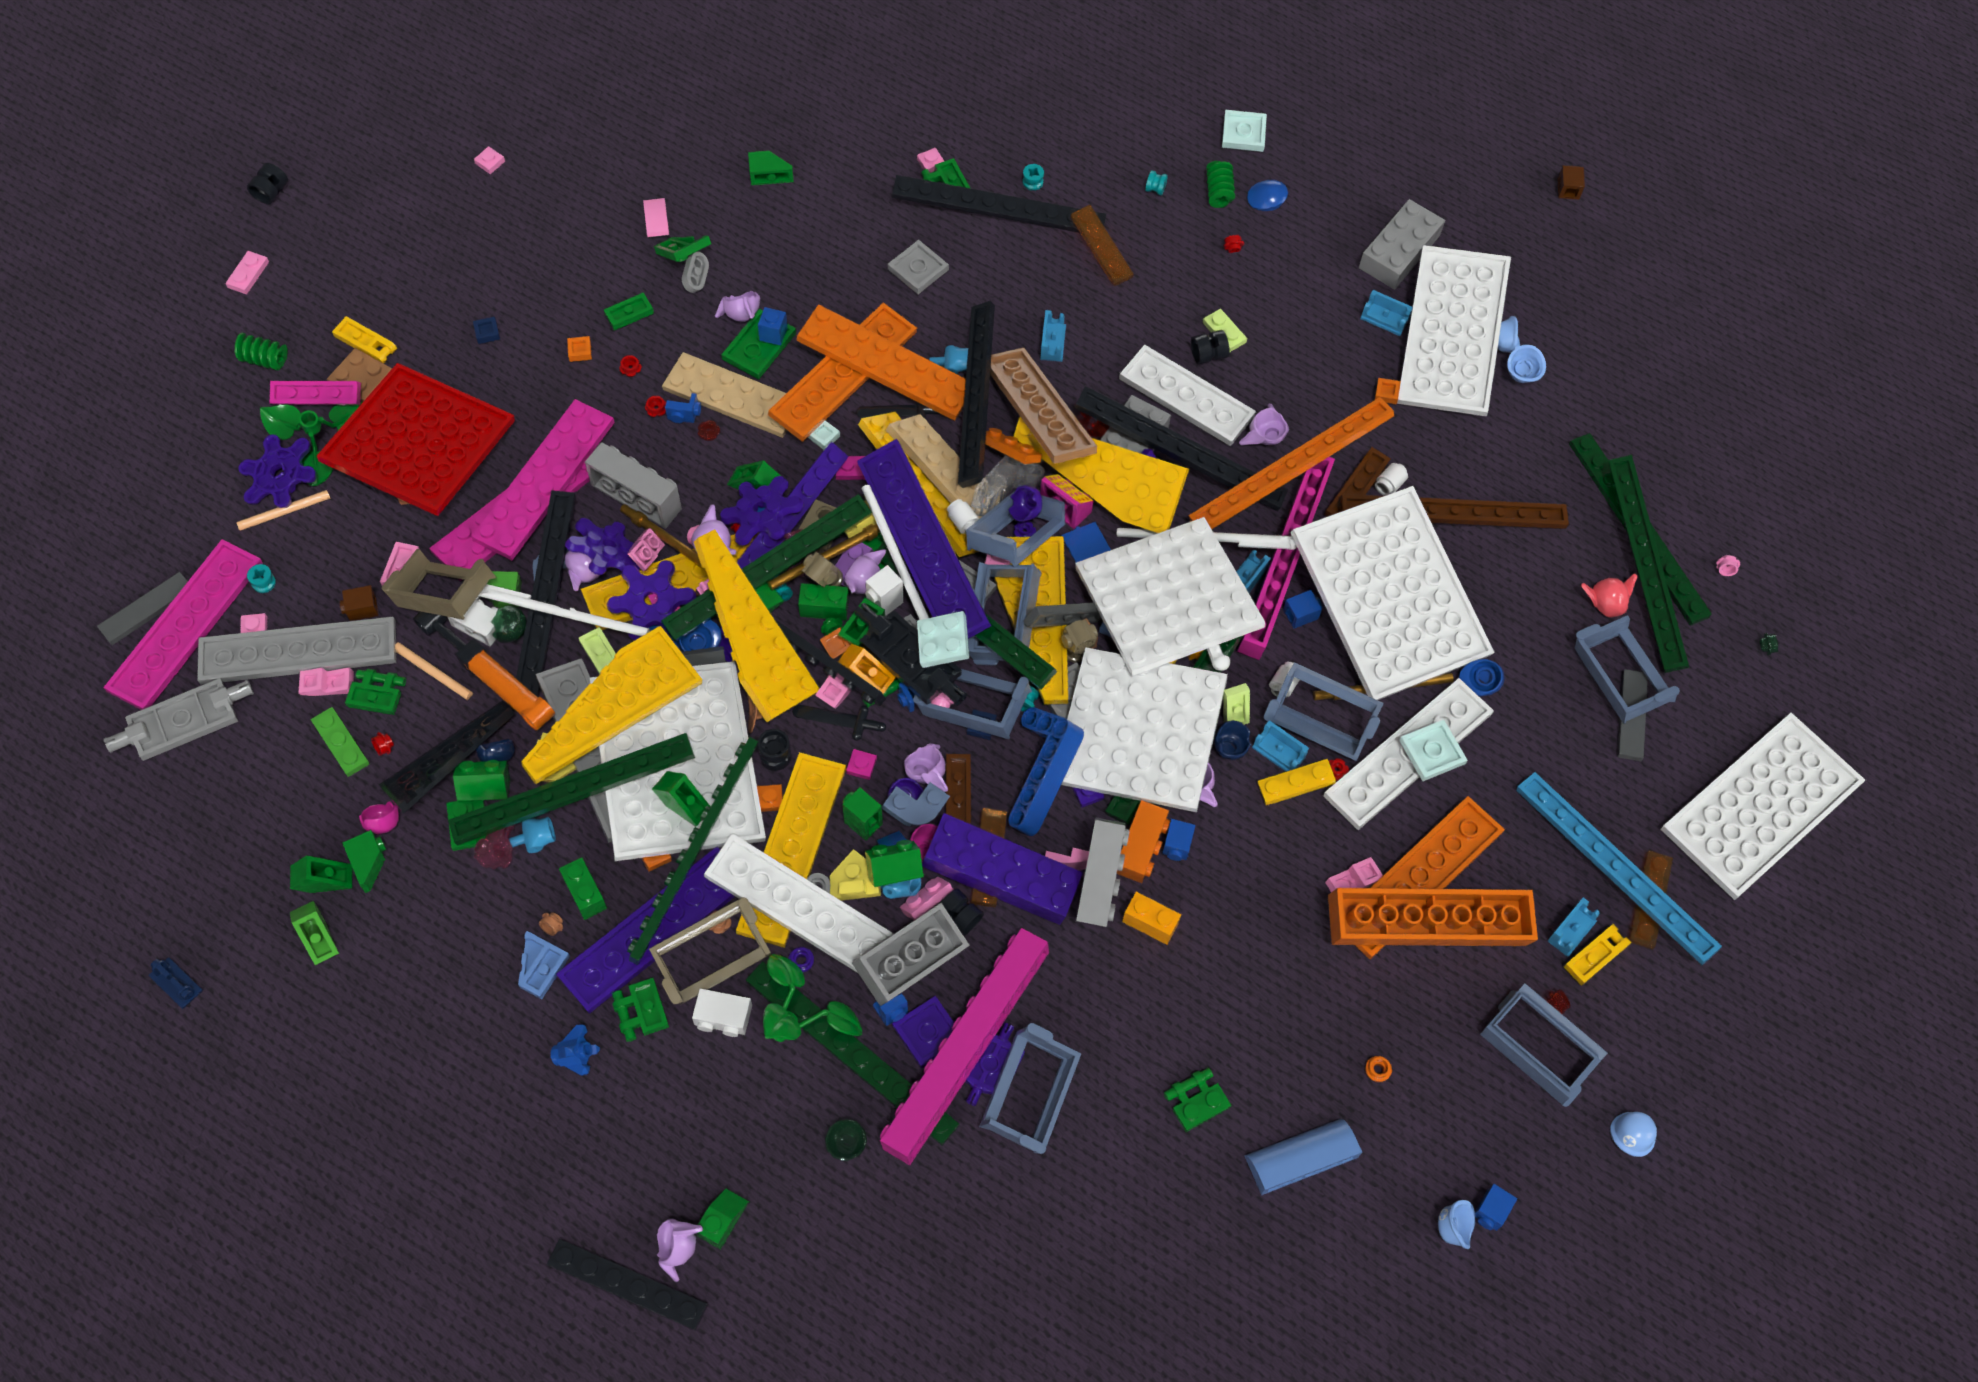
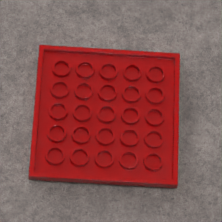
[317,363,515,516]

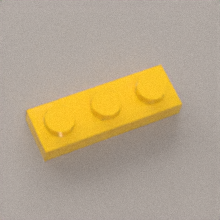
[1258,759,1336,805]

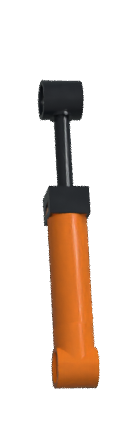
[413,612,555,731]

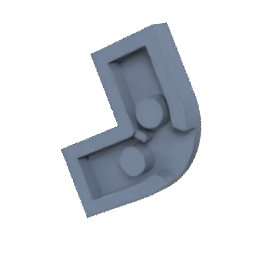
[882,782,950,827]

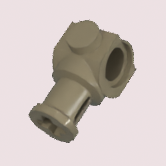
[802,552,843,587]
[1061,619,1098,663]

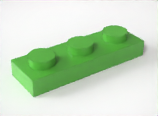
[310,707,369,777]

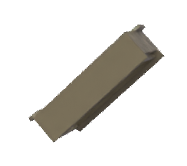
[382,549,496,620]
[649,897,771,1005]

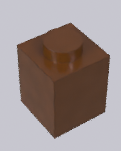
[1557,165,1585,200]
[340,585,379,621]

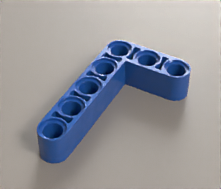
[1008,707,1084,836]

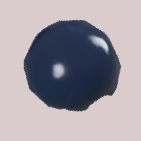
[1214,720,1251,760]
[476,739,515,762]

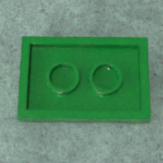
[721,309,796,380]

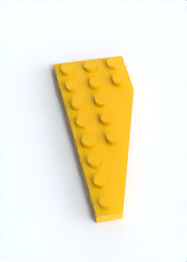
[1013,417,1189,533]
[694,529,820,722]
[995,536,1068,704]
[521,626,702,784]

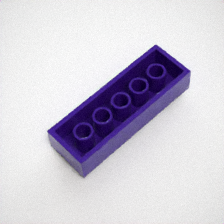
[922,813,1083,925]

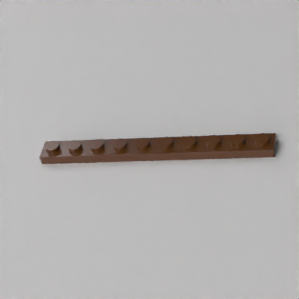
[1340,494,1569,529]

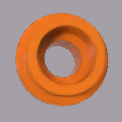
[1365,1056,1392,1082]

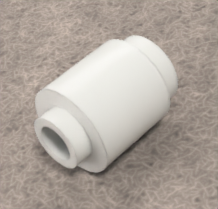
[1375,463,1408,496]
[947,499,979,534]
[1269,662,1300,697]

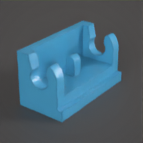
[1360,290,1413,336]
[1040,310,1066,362]
[1236,550,1271,593]
[1252,720,1309,772]
[1548,897,1600,957]

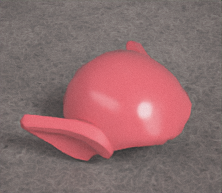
[1581,574,1637,617]

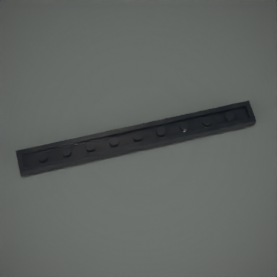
[892,175,1106,236]
[958,301,995,488]
[1074,386,1288,512]
[511,490,576,711]

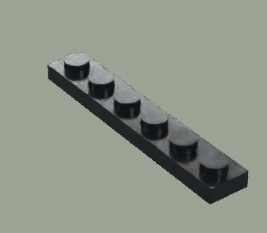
[774,619,886,706]
[547,1239,708,1331]

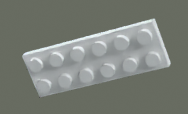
[1119,345,1256,446]

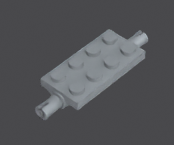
[104,678,254,761]

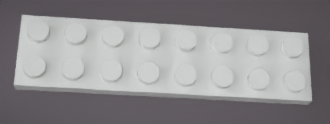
[1323,678,1494,830]
[704,833,894,973]

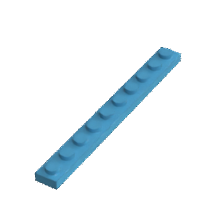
[1516,772,1722,965]

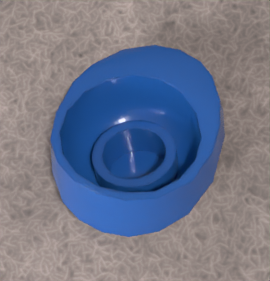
[1247,180,1288,211]
[678,620,722,652]
[1459,659,1505,697]

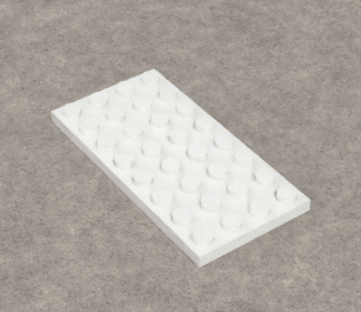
[1397,245,1511,416]
[1661,713,1865,900]

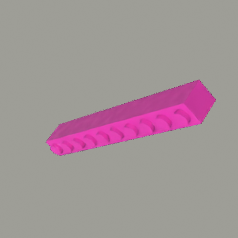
[1237,457,1335,660]
[880,928,1049,1165]

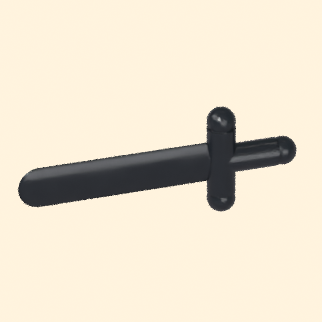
[856,402,939,419]
[792,705,886,741]

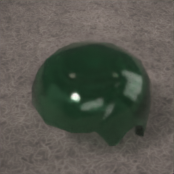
[491,605,527,643]
[825,1119,867,1161]

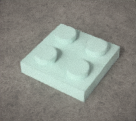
[1222,110,1267,152]
[917,611,969,668]
[1399,720,1468,781]

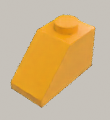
[838,643,896,694]

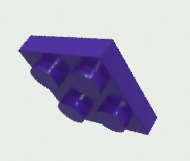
[892,996,954,1068]

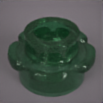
[1759,632,1778,655]

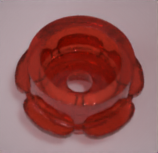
[698,420,720,441]
[1547,989,1571,1014]

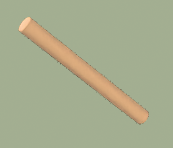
[236,490,330,531]
[395,642,473,700]

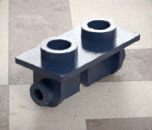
[148,957,203,1009]

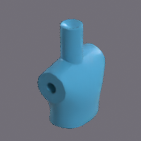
[930,345,968,374]
[507,817,556,853]
[881,878,921,899]

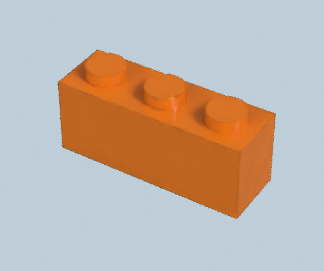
[1117,800,1171,883]

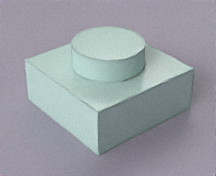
[808,421,840,450]

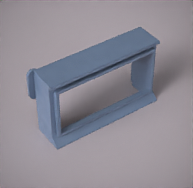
[966,485,1065,567]
[968,562,1042,665]
[1575,615,1680,724]
[1264,662,1384,761]
[913,669,1032,739]
[1480,983,1608,1107]
[979,1023,1081,1154]

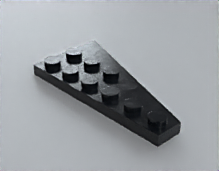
[379,700,515,814]

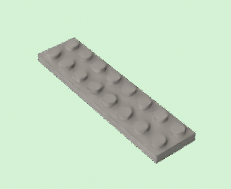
[197,617,396,685]
[536,658,612,843]

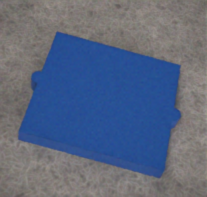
[1061,522,1111,563]

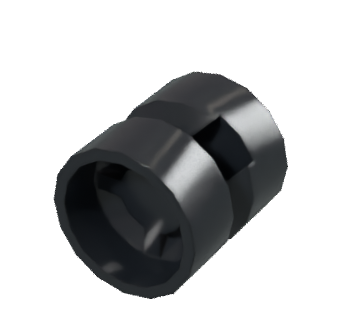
[247,163,288,205]
[1191,330,1230,365]
[757,729,792,771]
[941,888,984,936]

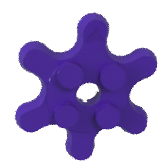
[239,434,316,508]
[720,476,804,546]
[565,518,640,575]
[607,560,696,641]

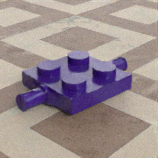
[965,1023,1025,1106]

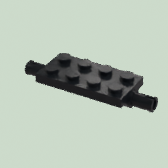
[854,603,967,706]

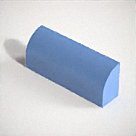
[1245,1119,1362,1195]

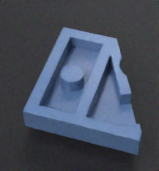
[518,931,570,1000]

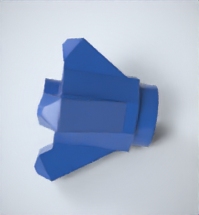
[551,1025,600,1075]

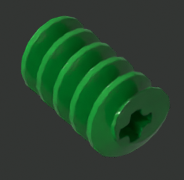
[1206,161,1235,208]
[235,333,288,370]

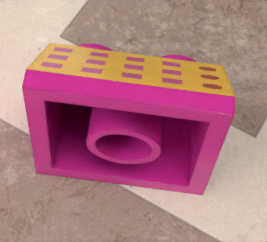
[1040,474,1093,529]

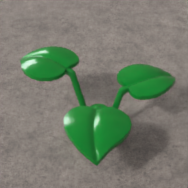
[260,402,363,486]
[763,954,863,1042]

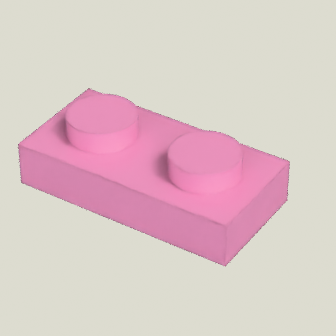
[225,251,269,294]
[380,542,419,586]
[900,876,954,921]

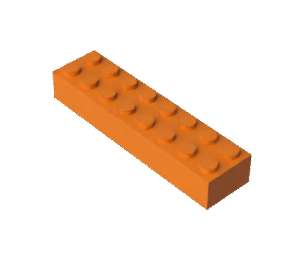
[1328,888,1538,946]

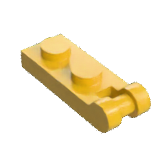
[332,316,397,364]
[1564,924,1632,986]

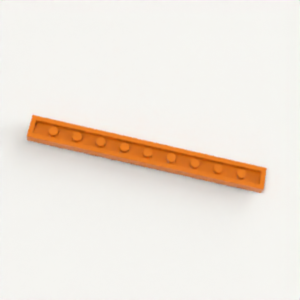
[1188,397,1394,529]

